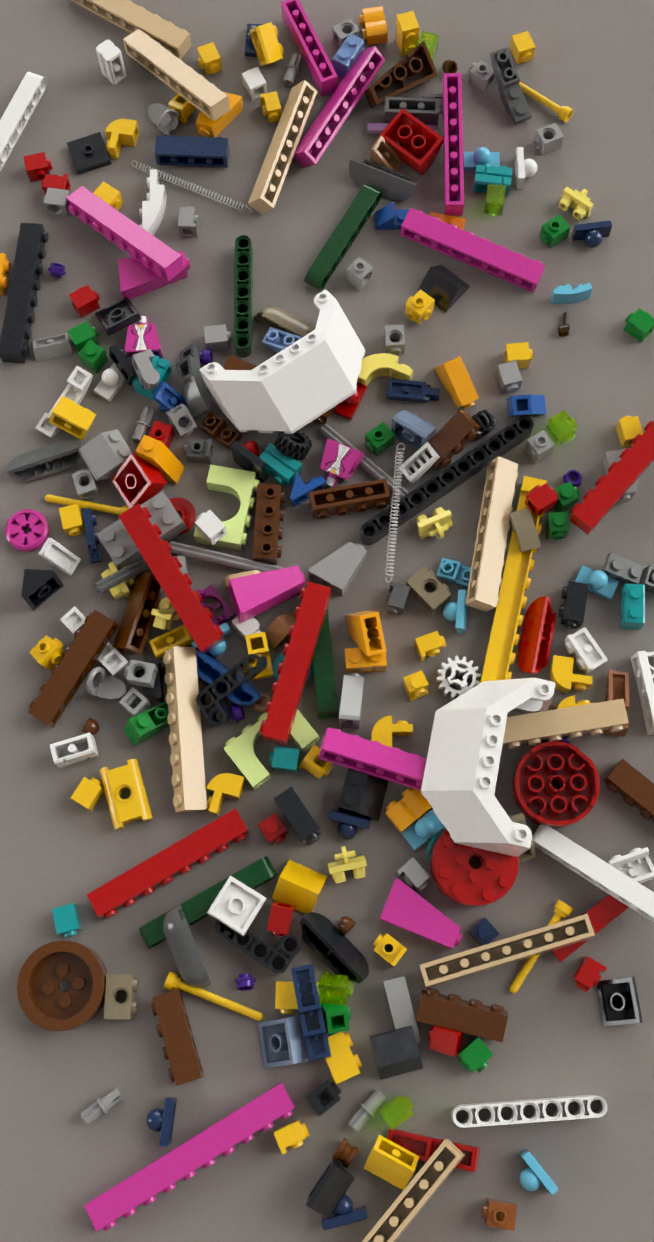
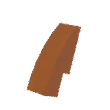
[604,670,630,737]

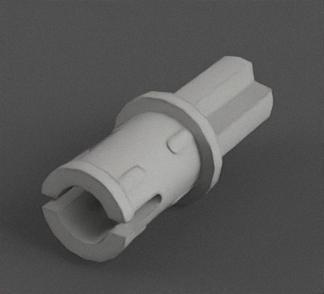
[282,53,302,88]
[131,406,154,444]
[80,1087,124,1124]
[349,1088,387,1131]

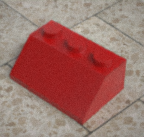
[379,108,444,176]

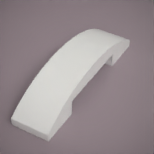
[35,366,93,438]
[60,606,129,676]

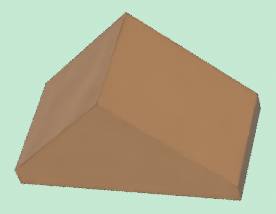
[370,135,403,171]
[264,611,297,650]

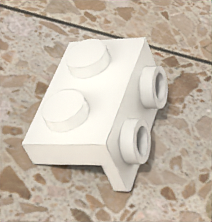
[564,627,608,674]
[608,847,654,884]

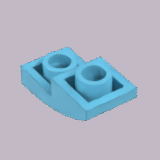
[550,282,593,304]
[436,558,471,588]

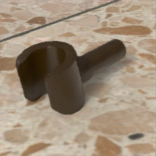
[558,312,570,337]

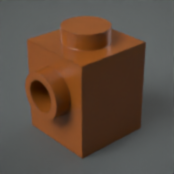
[481,1198,517,1231]

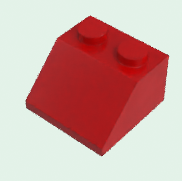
[111,453,167,508]

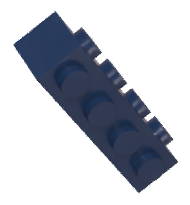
[155,135,230,168]

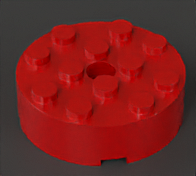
[512,741,600,829]
[430,829,519,907]

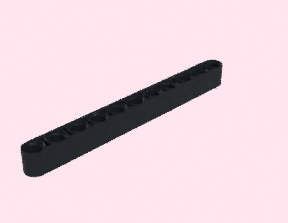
[360,416,534,545]

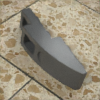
[490,47,532,125]
[176,343,210,419]
[603,552,654,594]

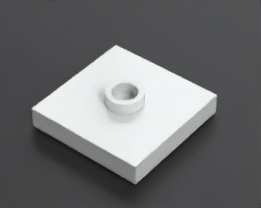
[207,876,267,937]

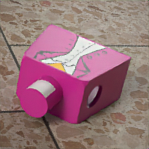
[125,316,163,358]
[320,438,365,487]

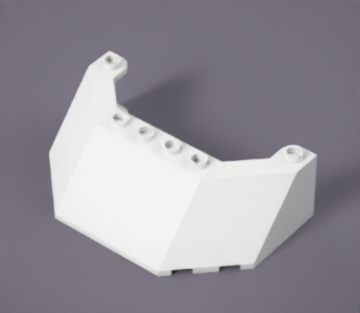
[199,289,365,434]
[420,678,555,857]

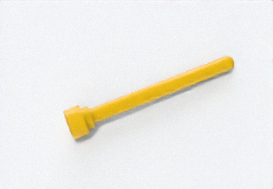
[519,82,574,123]
[45,494,130,515]
[509,900,573,994]
[163,971,263,1021]

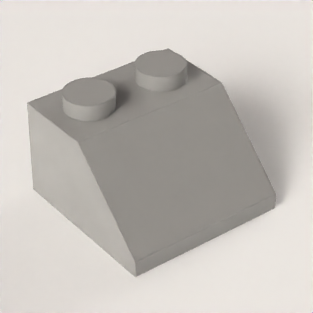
[78,429,132,481]

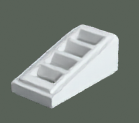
[399,442,440,484]

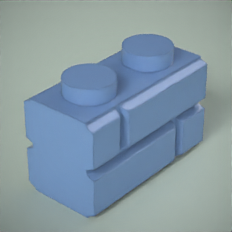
[332,34,364,78]

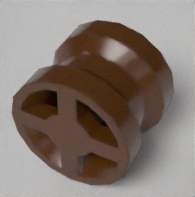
[332,1138,359,1168]

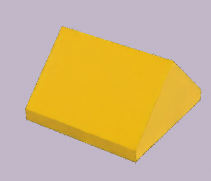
[272,860,327,914]

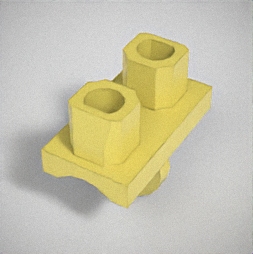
[558,187,593,221]
[416,507,453,540]
[101,562,136,600]
[151,597,179,630]
[327,846,367,884]

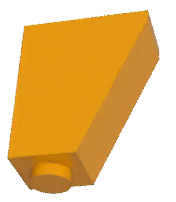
[196,92,243,138]
[434,356,479,409]
[136,435,185,485]
[345,611,387,656]

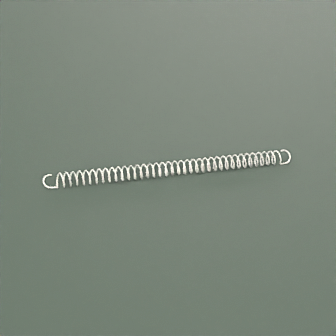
[132,161,252,212]
[385,443,405,582]

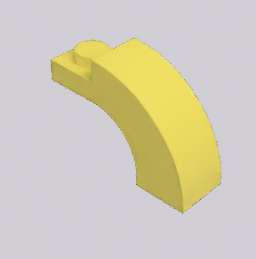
[357,353,413,386]

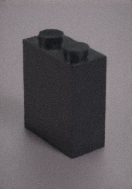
[274,786,321,846]

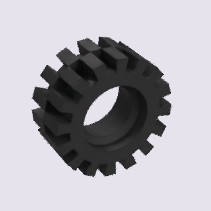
[274,430,312,461]

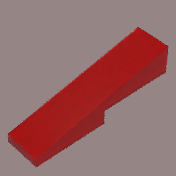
[551,894,629,963]
[387,1128,480,1172]

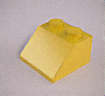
[249,22,284,66]

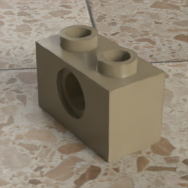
[406,566,451,615]
[104,974,139,1020]

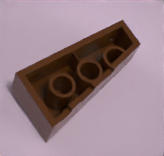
[364,41,438,108]

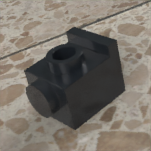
[306,1080,342,1116]

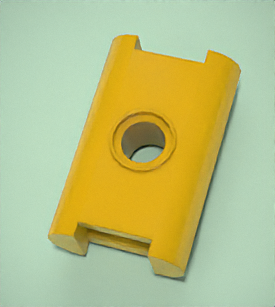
[99,759,153,830]

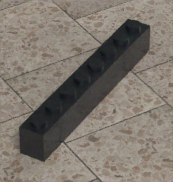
[0,223,48,364]

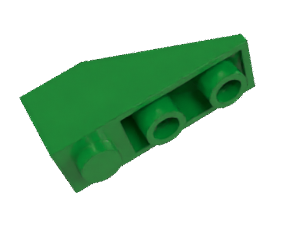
[123,701,169,746]

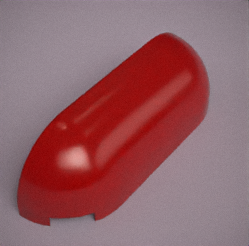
[517,596,556,674]

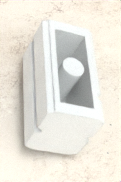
[95,39,127,85]
[50,733,99,768]

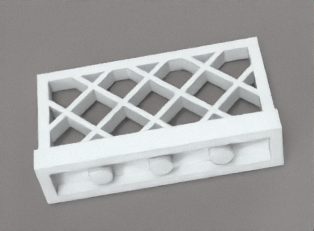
[630,651,654,735]

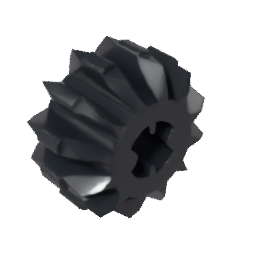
[472,410,497,441]

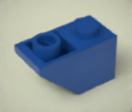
[507,394,546,418]

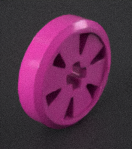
[5,509,50,552]

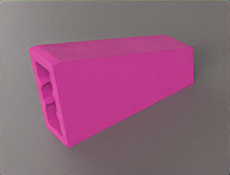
[118,251,190,300]
[228,565,306,623]
[380,878,462,949]

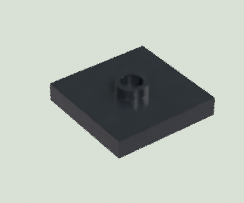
[67,132,112,175]
[95,297,141,336]
[231,441,268,483]

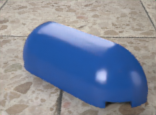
[195,649,262,705]

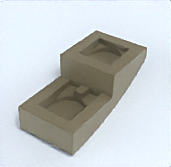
[509,508,541,552]

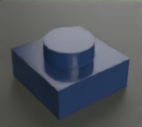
[469,917,499,946]

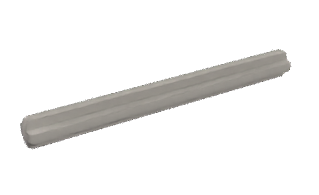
[319,424,409,499]
[169,541,283,573]

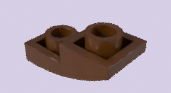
[199,412,242,450]

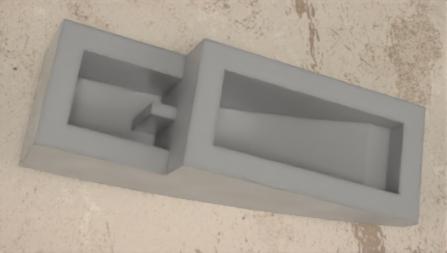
[383,976,421,1043]

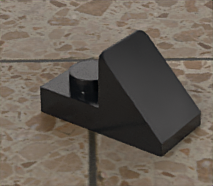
[109,344,137,386]

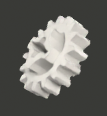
[436,655,481,700]

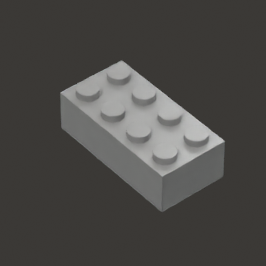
[97,491,188,570]

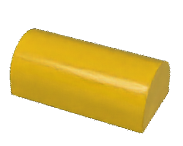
[149,625,193,660]

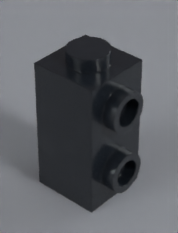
[558,581,589,629]

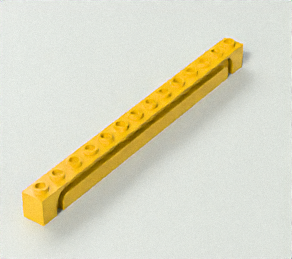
[480,476,547,683]

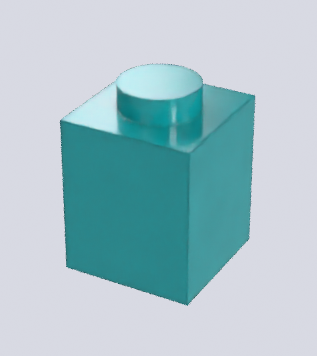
[269,746,300,773]
[52,903,82,938]

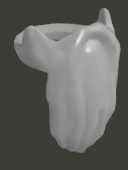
[148,103,179,135]
[83,667,126,700]

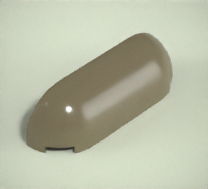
[254,306,315,337]

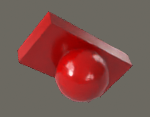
[334,382,367,421]

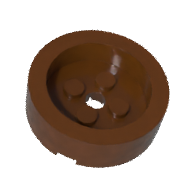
[17,940,107,1031]

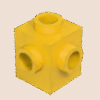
[405,289,435,325]
[30,635,64,671]

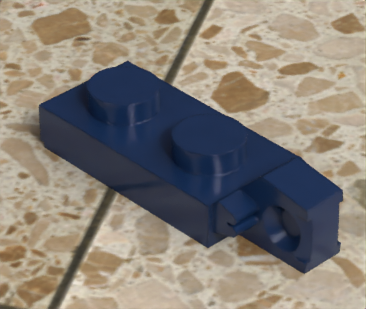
[386,379,440,403]
[83,508,102,564]

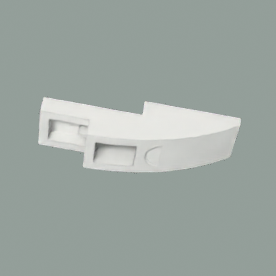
[139,169,167,236]

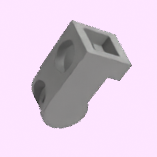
[131,349,160,390]

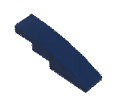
[291,964,332,1062]

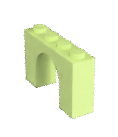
[194,464,260,551]
[223,709,319,790]

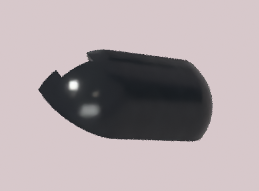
[300,912,369,984]

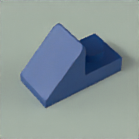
[375,202,410,230]
[152,382,189,420]
[290,473,326,507]

